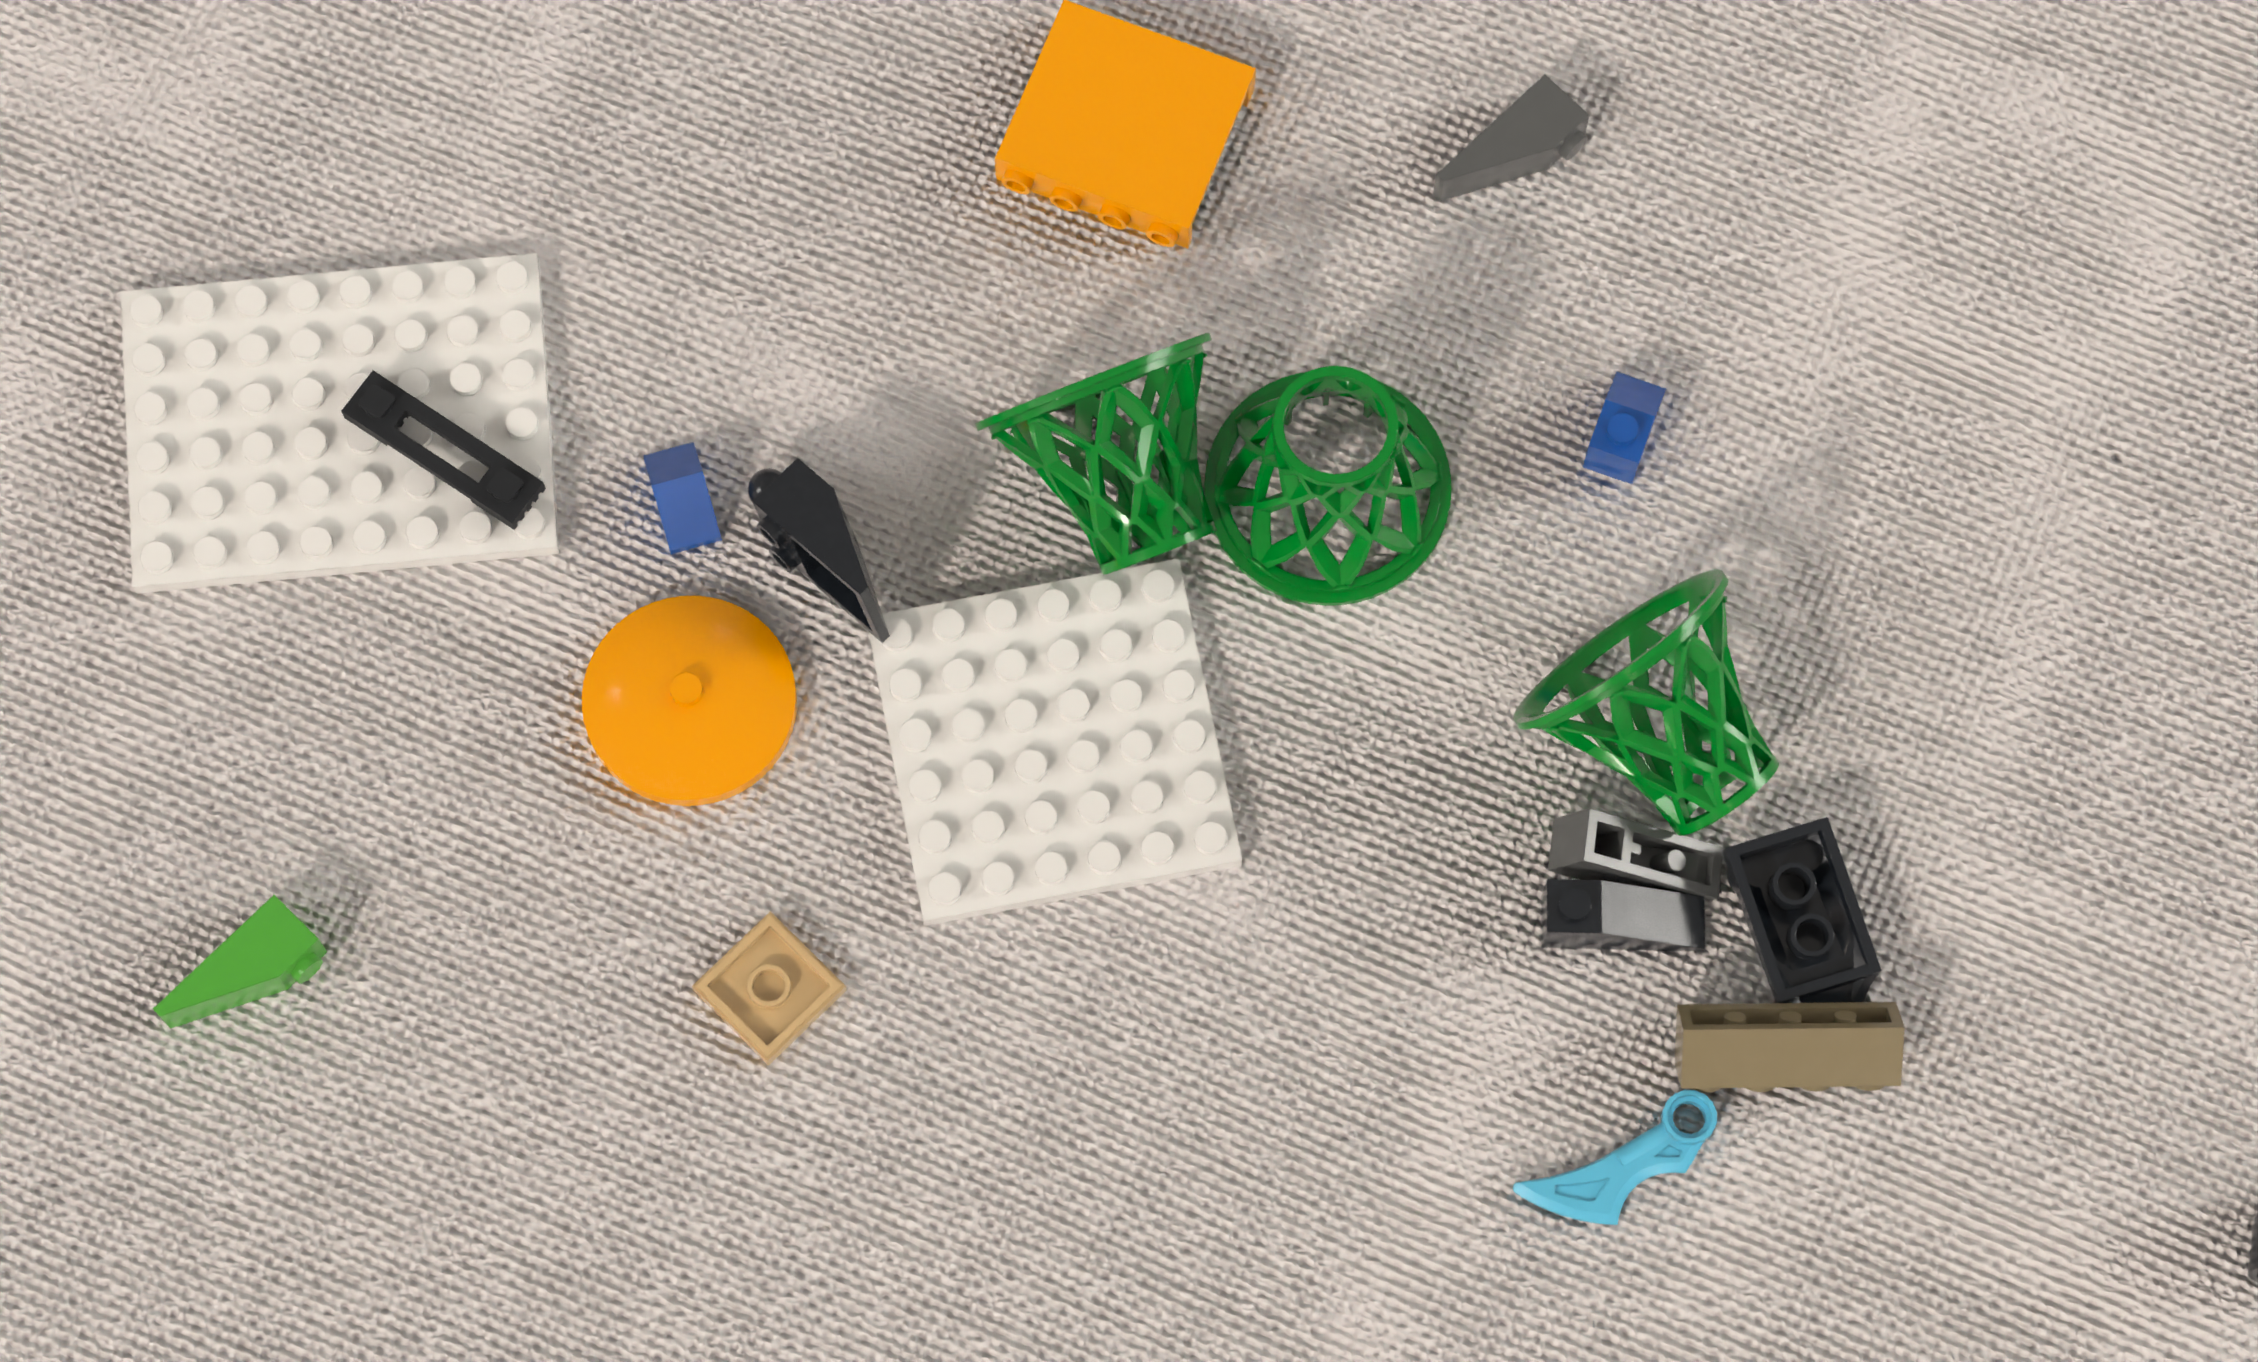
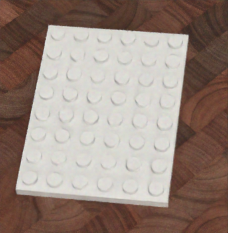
[120,253,560,594]

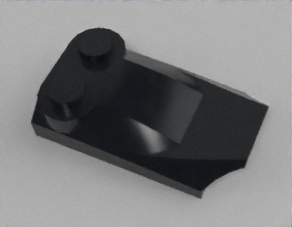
[1722,817,1882,1003]

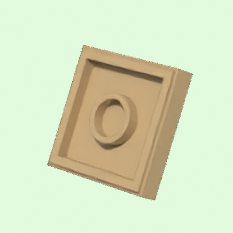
[692,911,847,1066]

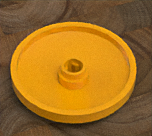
[582,595,797,806]

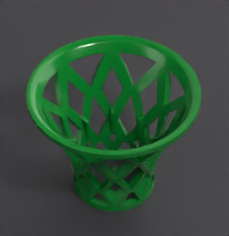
[975,332,1217,575]
[1204,366,1452,606]
[1513,569,1779,836]

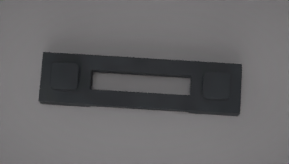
[341,370,546,530]

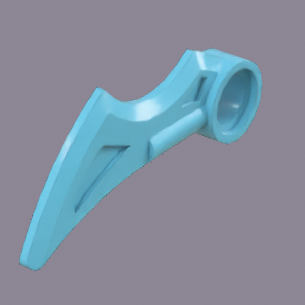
[1512,1090,1717,1225]

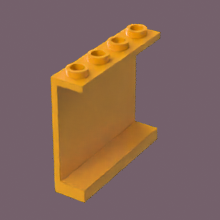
[995,0,1256,249]

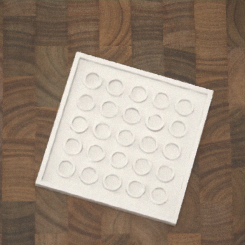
[868,558,1242,926]

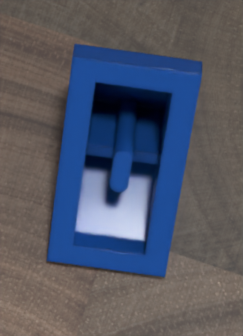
[643,442,722,554]

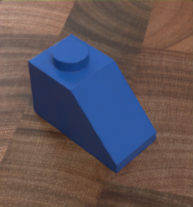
[1582,372,1666,484]

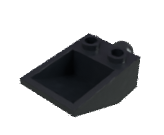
[748,458,890,643]

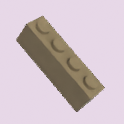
[1674,1002,1905,1093]

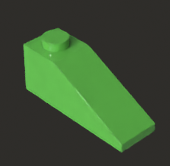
[153,895,327,1029]

